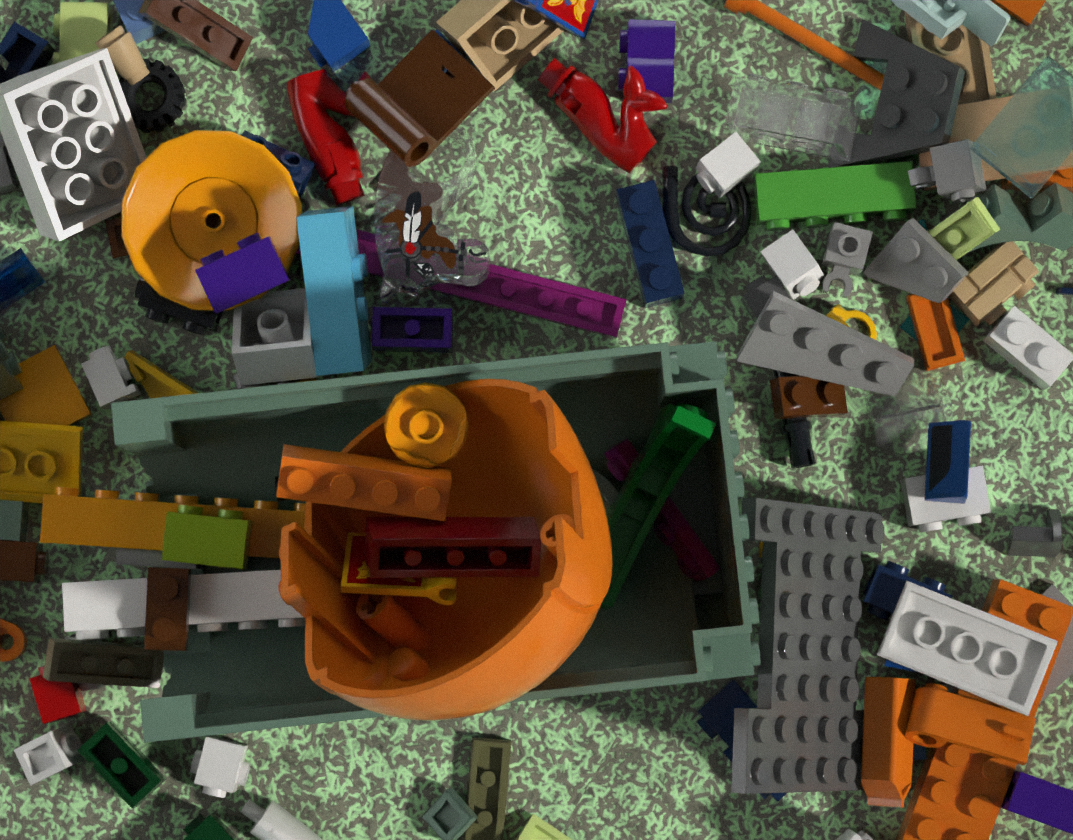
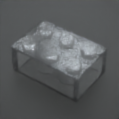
[725,74,860,162]

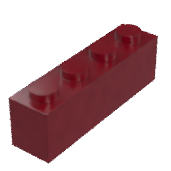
[364,517,542,578]

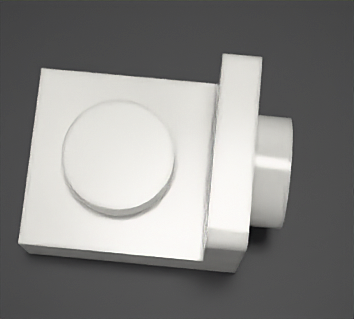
[14,724,85,786]

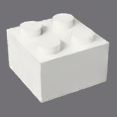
[232,288,319,386]

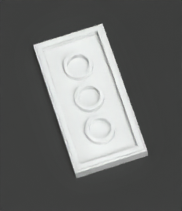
[877,580,1058,716]

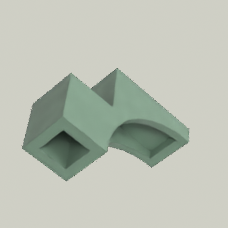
[966,182,1073,254]

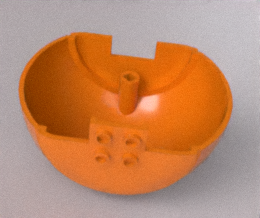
[278,379,612,720]

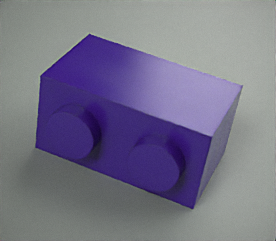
[195,232,290,314]
[372,307,453,353]

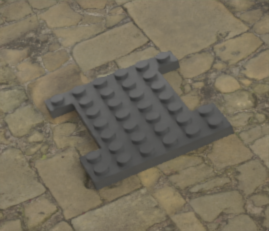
[731,498,884,794]

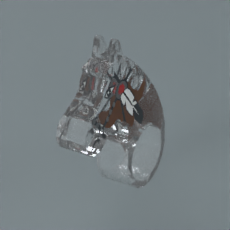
[375,125,490,304]

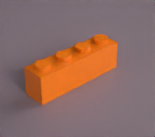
[276,444,452,521]

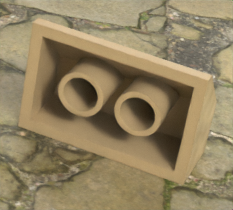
[436,0,565,91]

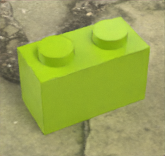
[161,505,252,569]

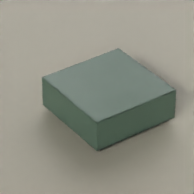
[421,788,478,840]

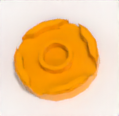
[384,382,469,468]

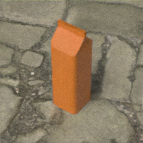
[861,677,916,808]

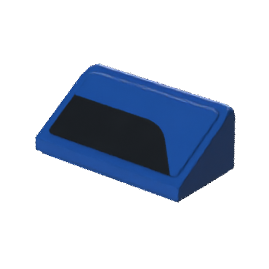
[924,420,971,504]

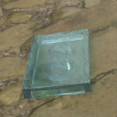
[969,55,1073,199]

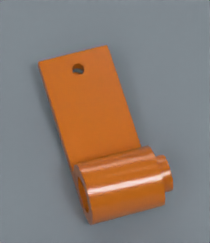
[905,683,1036,765]

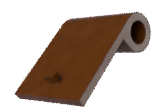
[345,29,495,167]

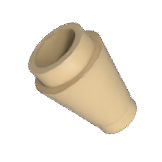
[95,25,150,86]

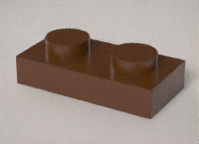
[770,376,848,419]
[144,567,191,651]

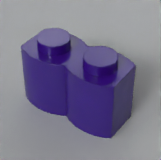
[618,19,675,103]

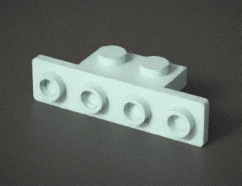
[891,0,1010,46]

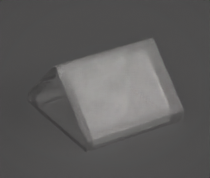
[862,368,953,460]

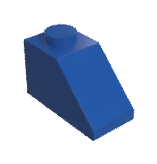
[307,0,371,73]

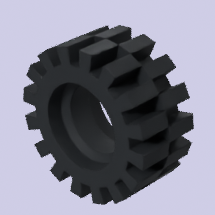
[119,59,186,133]

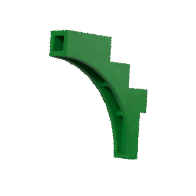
[600,402,716,610]

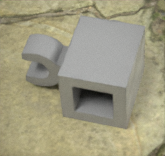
[908,139,986,203]
[821,222,873,298]

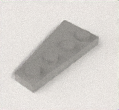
[736,291,914,396]

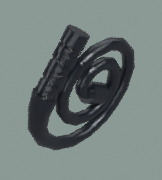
[662,166,751,257]

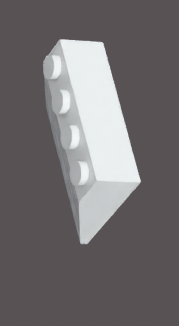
[0,48,147,241]

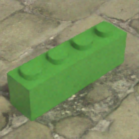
[753,161,916,231]

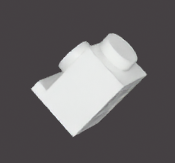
[81,346,141,410]

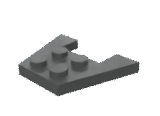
[828,19,965,168]

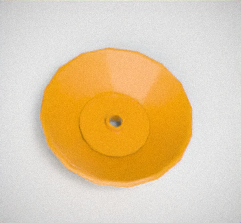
[121,130,302,311]

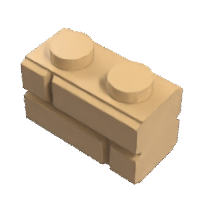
[949,241,1039,327]

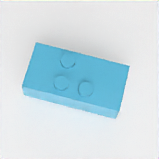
[296,206,372,376]

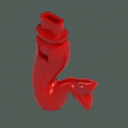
[537,58,668,173]
[287,69,371,205]

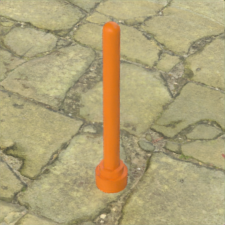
[723,0,885,90]

